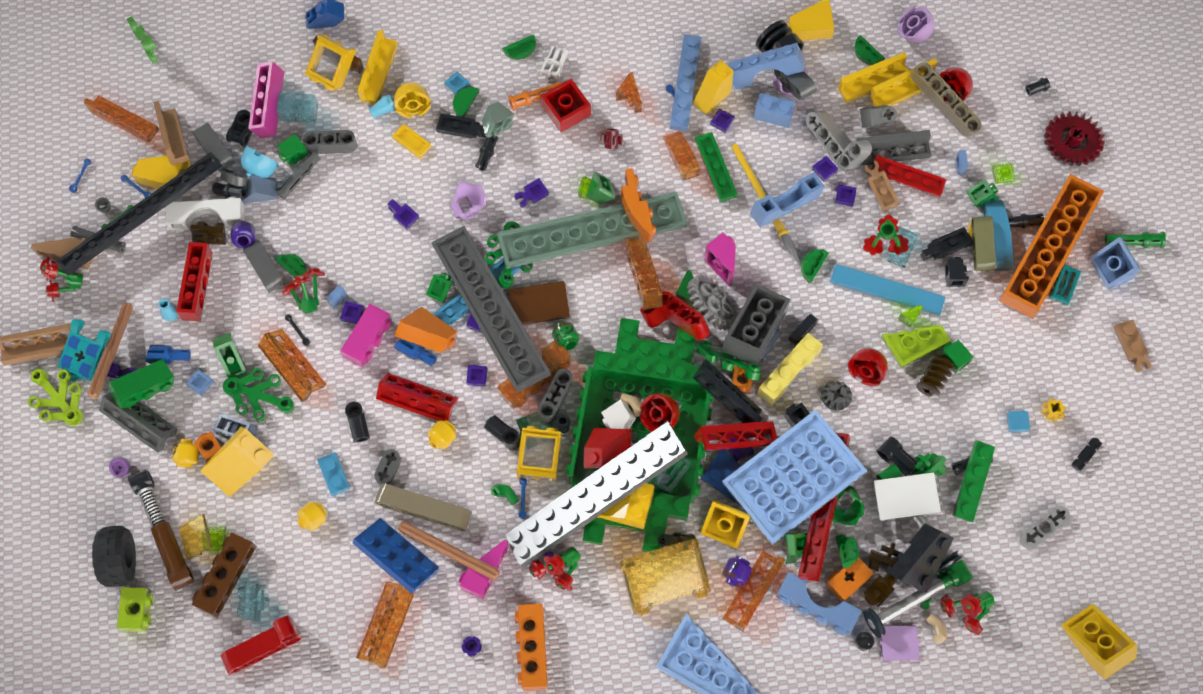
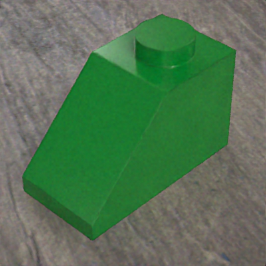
[212,332,247,378]

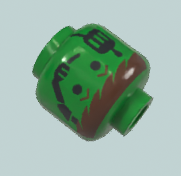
[552,322,580,351]

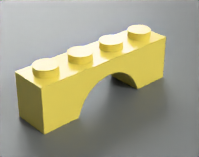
[757,333,823,407]

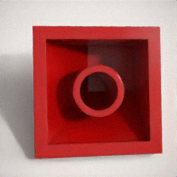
[584,428,631,468]

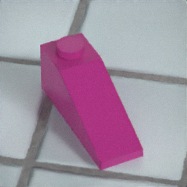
[459,540,509,599]

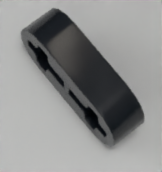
[788,313,819,346]

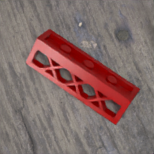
[376,373,459,421]
[695,421,778,450]

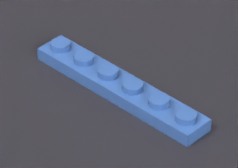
[669,34,702,132]

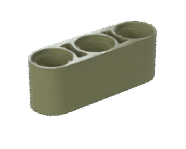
[971,216,996,271]

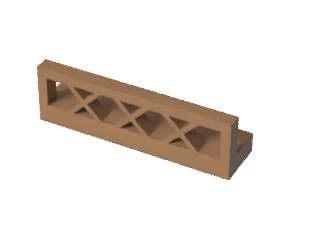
[153,101,189,166]
[0,323,71,366]

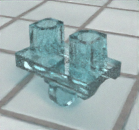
[237,581,270,621]

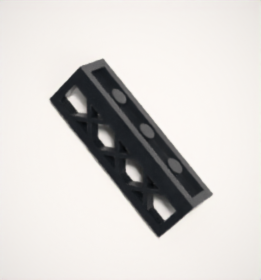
[693,359,763,423]

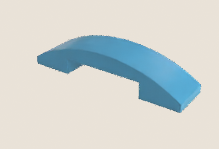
[983,200,1014,271]

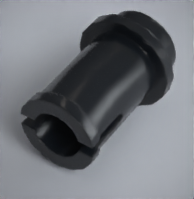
[1025,77,1050,96]
[555,414,571,433]

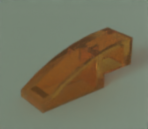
[663,131,701,181]

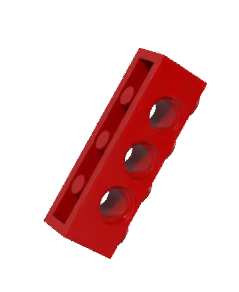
[176,242,213,322]

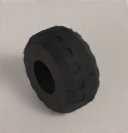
[92,526,136,587]

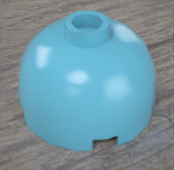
[241,146,279,178]

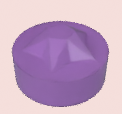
[109,457,131,477]

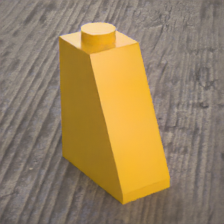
[787,0,834,41]
[693,60,734,115]
[132,155,191,189]

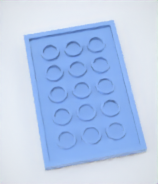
[722,410,867,545]

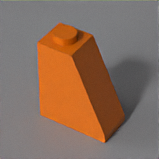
[395,307,458,353]

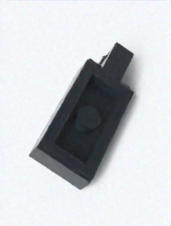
[436,113,487,139]
[920,227,974,261]

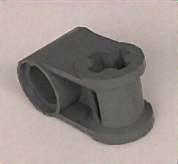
[860,105,897,128]

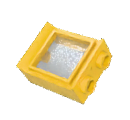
[304,34,357,91]
[516,426,561,482]

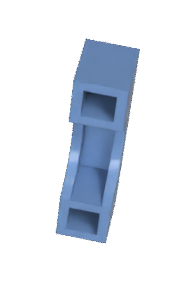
[729,43,805,89]
[750,172,825,228]
[776,572,862,636]

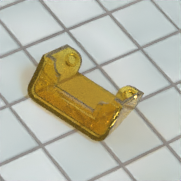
[620,539,711,616]

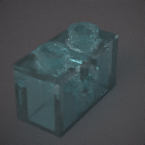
[277,93,318,124]

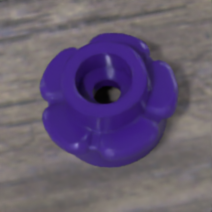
[462,636,482,657]

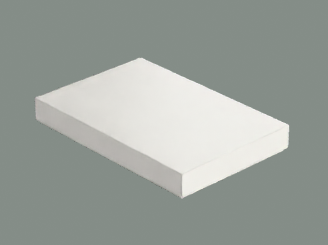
[873,473,941,521]

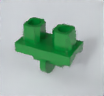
[909,452,947,476]

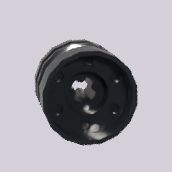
[755,20,804,53]

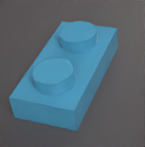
[317,452,350,496]

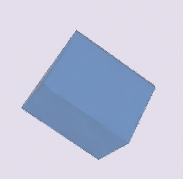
[1089,237,1140,289]

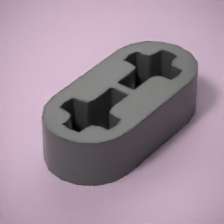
[220,169,248,187]
[374,449,401,485]

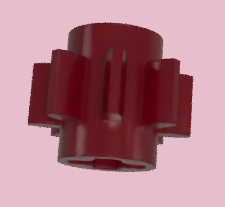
[601,128,623,149]

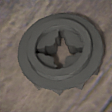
[821,380,852,411]

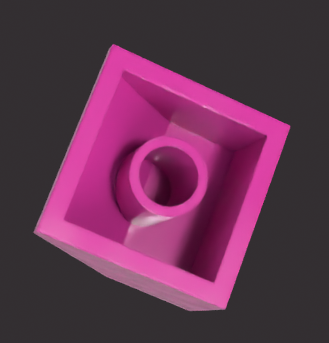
[704,232,736,287]

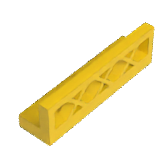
[357,29,398,104]
[838,52,908,103]
[869,58,938,107]

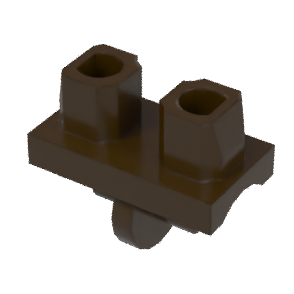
[190,222,227,245]
[868,542,900,579]
[864,573,897,607]

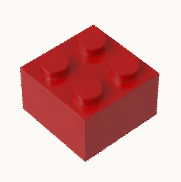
[541,78,591,133]

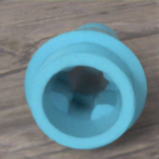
[369,95,396,118]
[158,299,178,321]

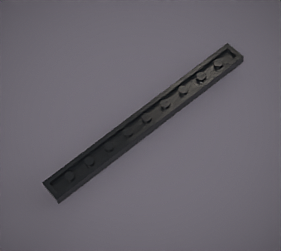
[56,152,223,276]

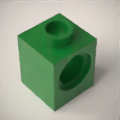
[277,134,309,167]
[941,339,974,374]

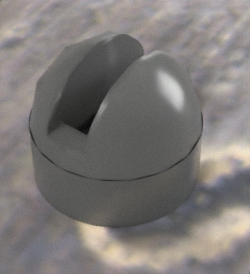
[95,197,111,213]

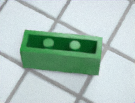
[109,359,174,410]

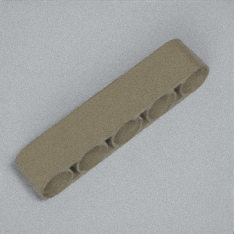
[911,62,982,137]
[374,483,472,531]

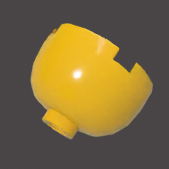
[394,82,431,118]

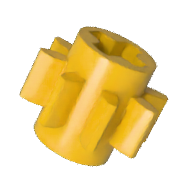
[1040,397,1067,423]

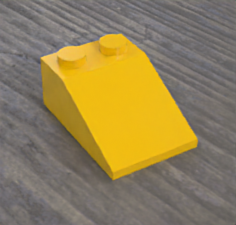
[200,427,274,497]
[598,483,654,529]
[1061,604,1137,680]

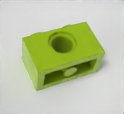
[117,587,153,632]

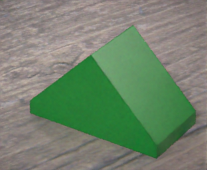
[586,171,616,205]
[675,270,698,310]

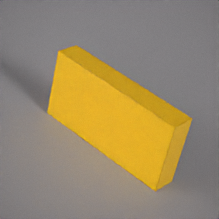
[392,123,432,159]

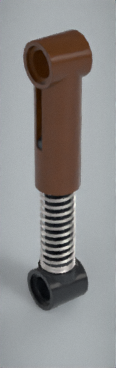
[128,469,195,591]

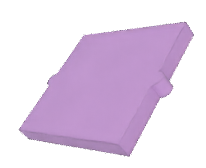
[879,625,920,661]

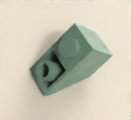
[482,102,515,138]

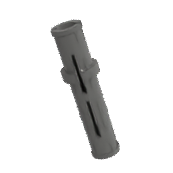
[276,151,321,199]
[70,226,126,254]

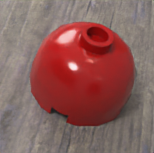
[936,67,973,102]
[848,348,888,386]
[640,393,680,432]

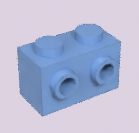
[754,93,795,128]

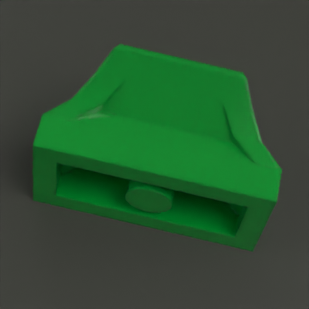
[784,532,808,564]

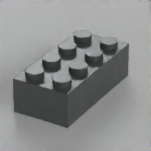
[722,284,791,365]

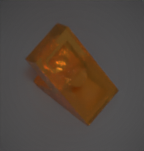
[616,72,642,113]

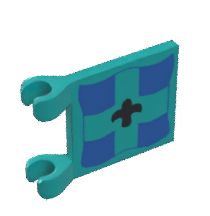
[58,319,111,381]

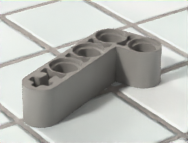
[806,110,872,170]

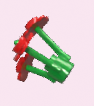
[863,214,909,256]
[282,268,325,314]
[940,591,995,635]

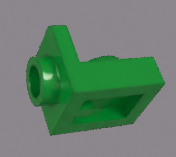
[966,179,999,208]
[426,272,454,302]

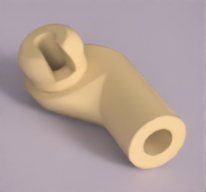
[620,393,642,417]
[926,613,947,644]

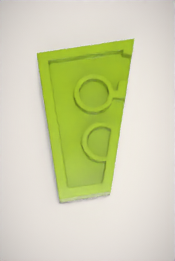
[881,325,951,368]

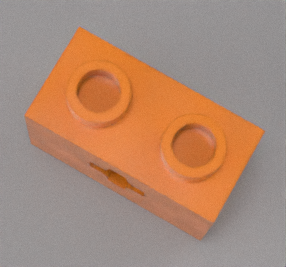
[826,557,874,603]

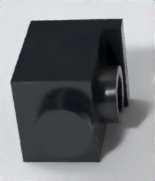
[944,257,969,287]
[784,402,810,427]

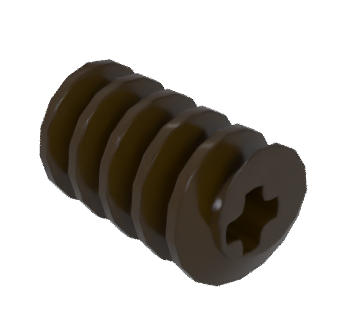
[916,354,956,397]

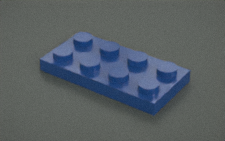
[352,518,440,594]

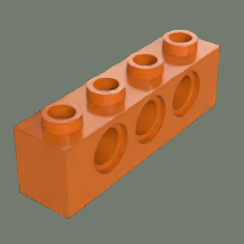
[515,603,548,691]

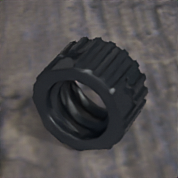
[855,632,874,651]

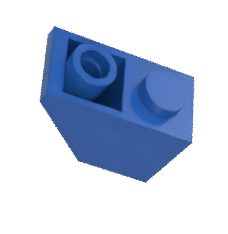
[305,0,344,29]

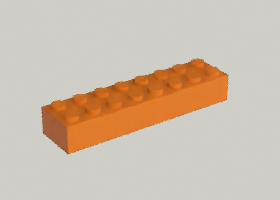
[999,174,1104,319]

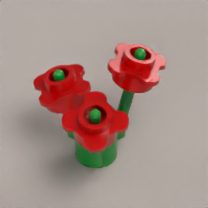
[40,256,83,302]
[529,547,581,591]

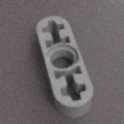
[1019,506,1070,549]

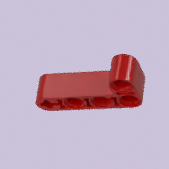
[640,291,710,340]
[220,615,302,675]

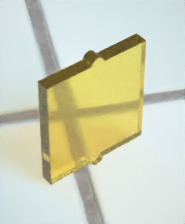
[179,514,212,560]

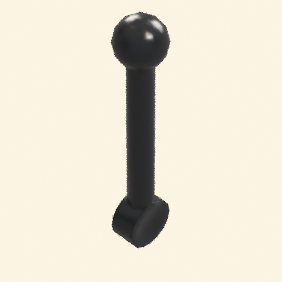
[285,314,310,346]

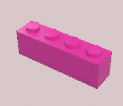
[248,61,285,138]

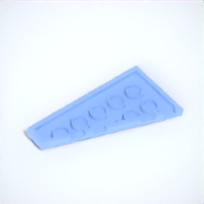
[656,614,759,694]

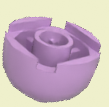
[897,6,935,43]

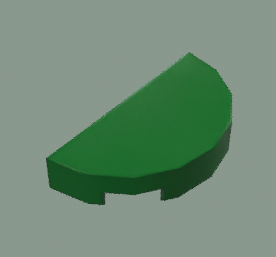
[502,34,536,60]
[854,35,885,65]
[453,87,479,117]
[801,249,829,283]
[275,254,307,279]
[835,534,860,569]

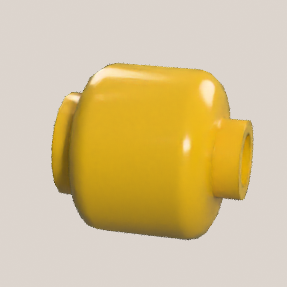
[427,421,456,449]
[172,439,199,468]
[297,502,327,531]

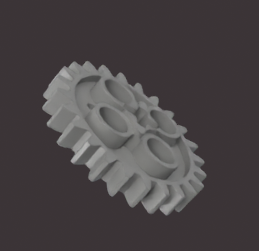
[687,274,738,331]

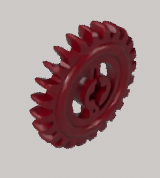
[1044,111,1105,166]

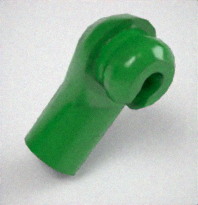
[491,484,519,505]

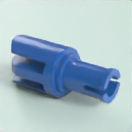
[394,338,438,367]
[145,345,191,364]

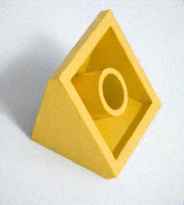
[700,499,751,549]

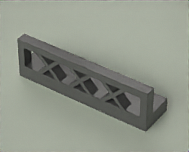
[856,130,931,166]
[99,393,177,452]

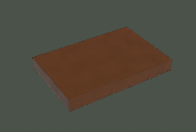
[508,281,570,325]

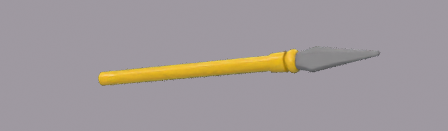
[731,144,801,266]

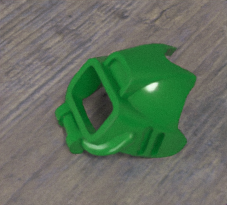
[832,485,864,525]

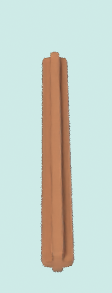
[88,302,133,399]
[398,521,500,580]

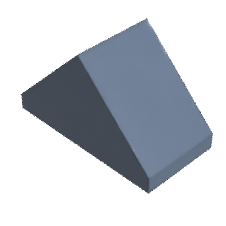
[240,176,278,204]

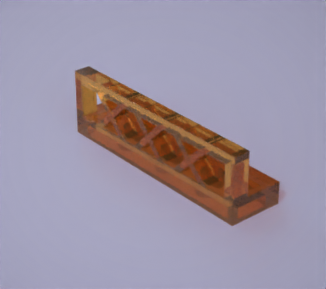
[84,95,159,143]
[258,329,326,402]
[722,550,785,632]
[356,581,415,668]

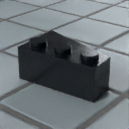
[885,523,954,593]

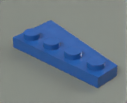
[701,449,741,506]

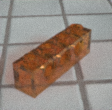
[626,236,662,310]

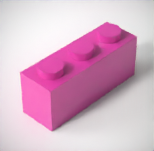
[340,303,392,367]

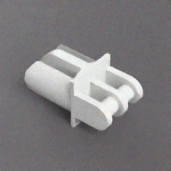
[540,45,569,80]

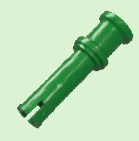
[1105,231,1166,248]

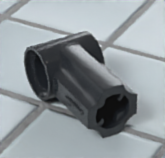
[345,402,370,443]
[484,415,521,450]
[876,436,917,476]

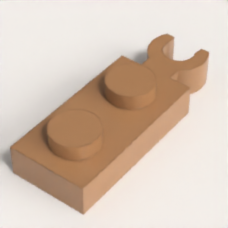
[864,161,900,212]
[1113,320,1151,373]

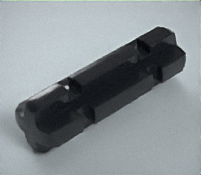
[1072,437,1102,471]

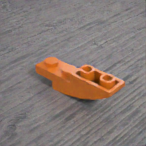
[620,168,656,242]

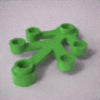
[126,16,158,64]

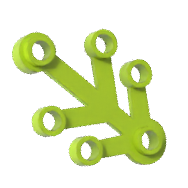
[28,369,83,426]

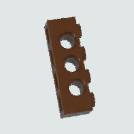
[191,532,257,619]

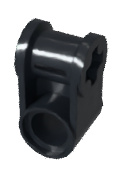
[226,110,252,147]

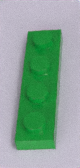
[695,132,738,203]
[952,440,995,522]

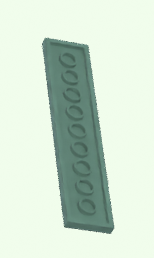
[497,192,687,269]

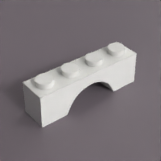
[165,197,245,231]
[601,400,636,446]

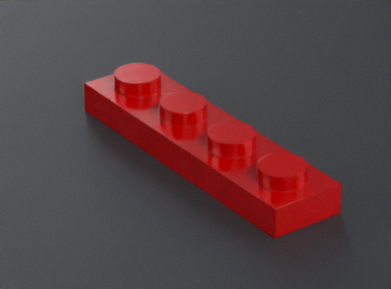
[871,155,947,197]

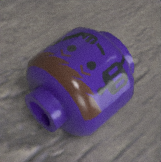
[230,221,255,249]
[722,556,752,587]

